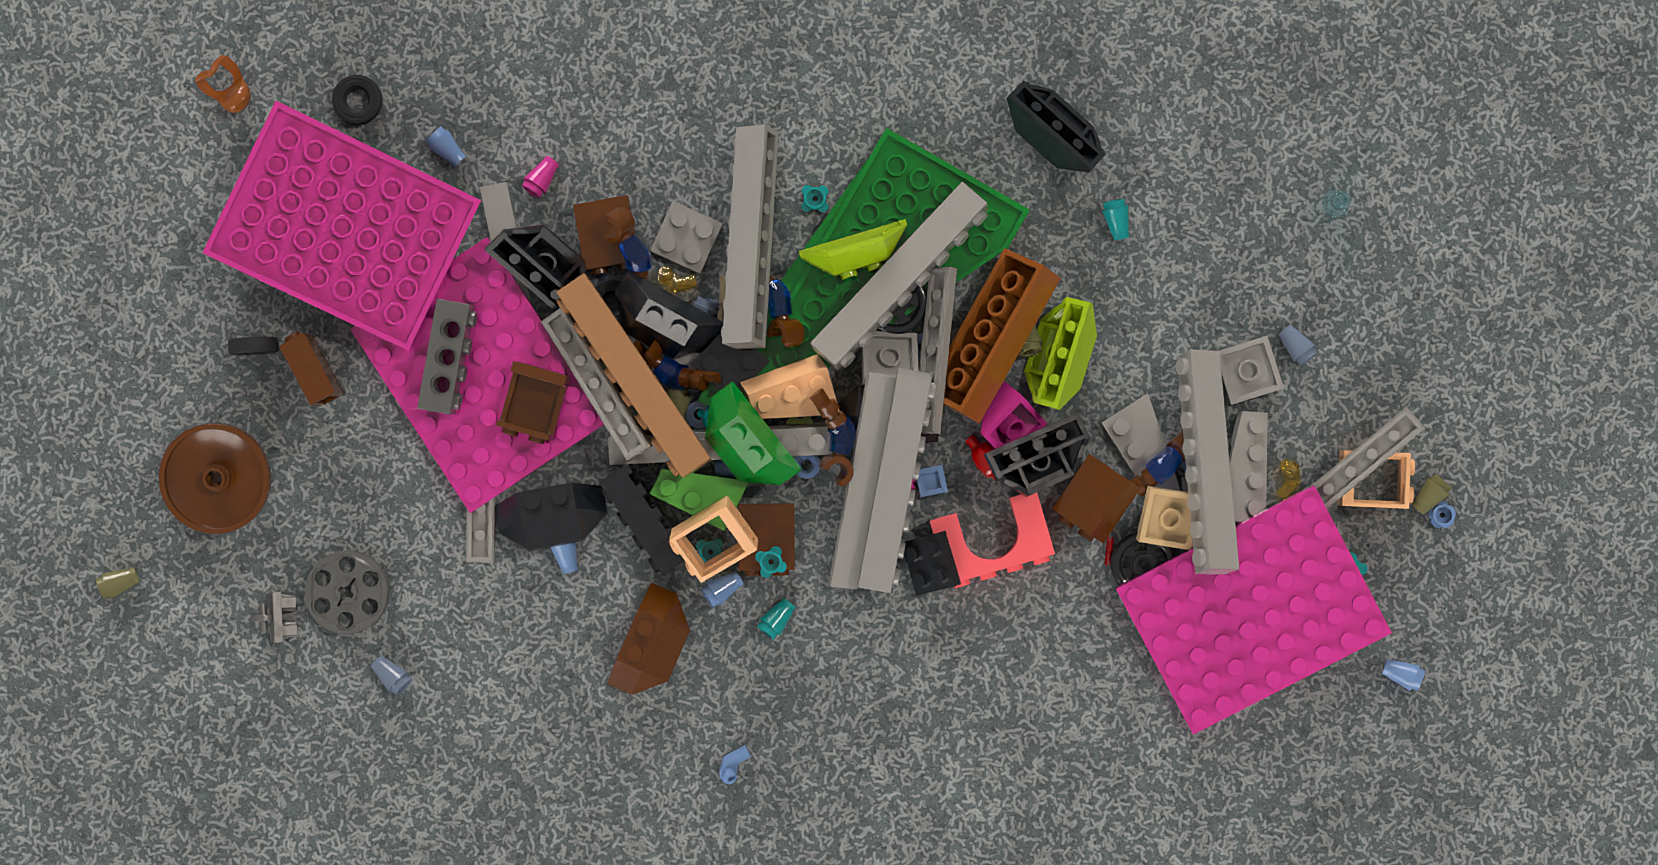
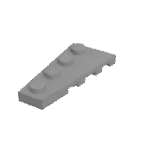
[1101,393,1181,491]
[1229,411,1268,522]

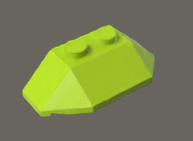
[799,219,907,280]
[1024,297,1097,410]

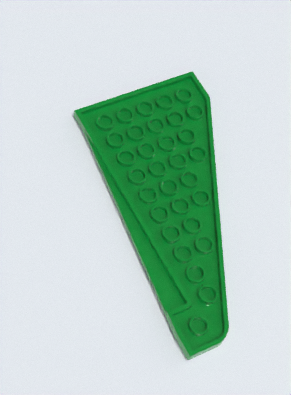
[698,128,1030,406]

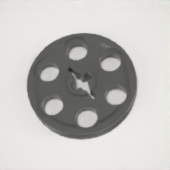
[305,551,389,634]

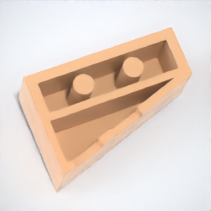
[740,354,839,419]

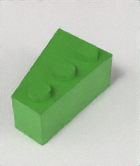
[650,469,749,531]

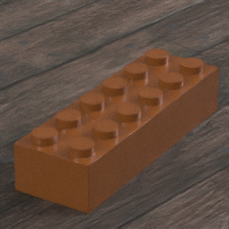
[943,248,1061,424]

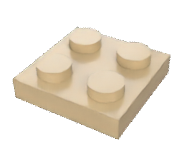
[1136,486,1193,550]

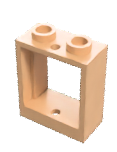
[1337,450,1415,509]
[669,495,758,583]

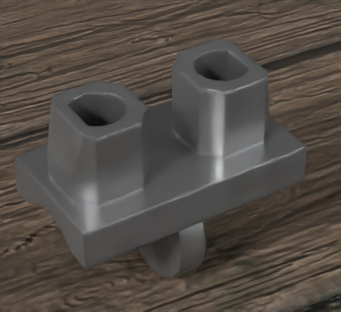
[251,592,297,643]

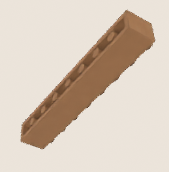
[556,273,712,479]

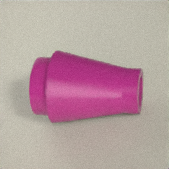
[521,156,559,198]

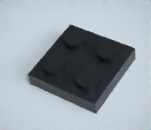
[692,333,770,392]
[904,531,961,596]

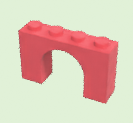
[929,493,1055,588]

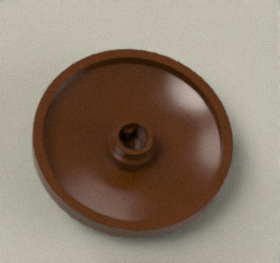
[159,423,272,534]

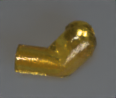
[658,266,698,293]
[1276,458,1301,500]

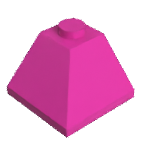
[981,381,1048,449]

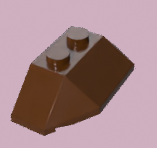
[607,582,690,695]

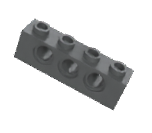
[417,299,478,415]

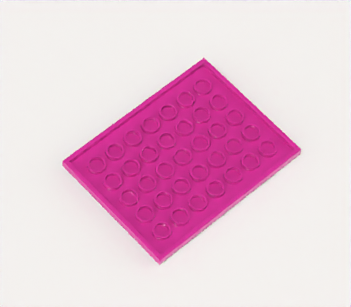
[202,101,481,351]
[350,237,604,513]
[1115,485,1392,735]

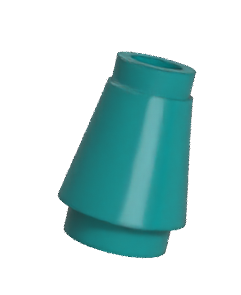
[1101,198,1130,240]
[757,598,796,640]

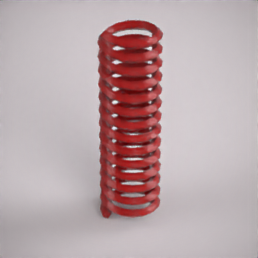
[1104,537,1115,565]

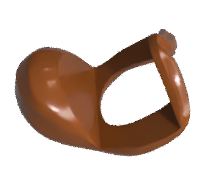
[195,55,251,113]

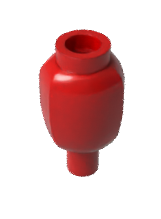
[965,435,996,481]

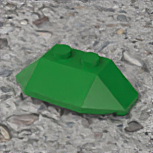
[705,381,802,485]

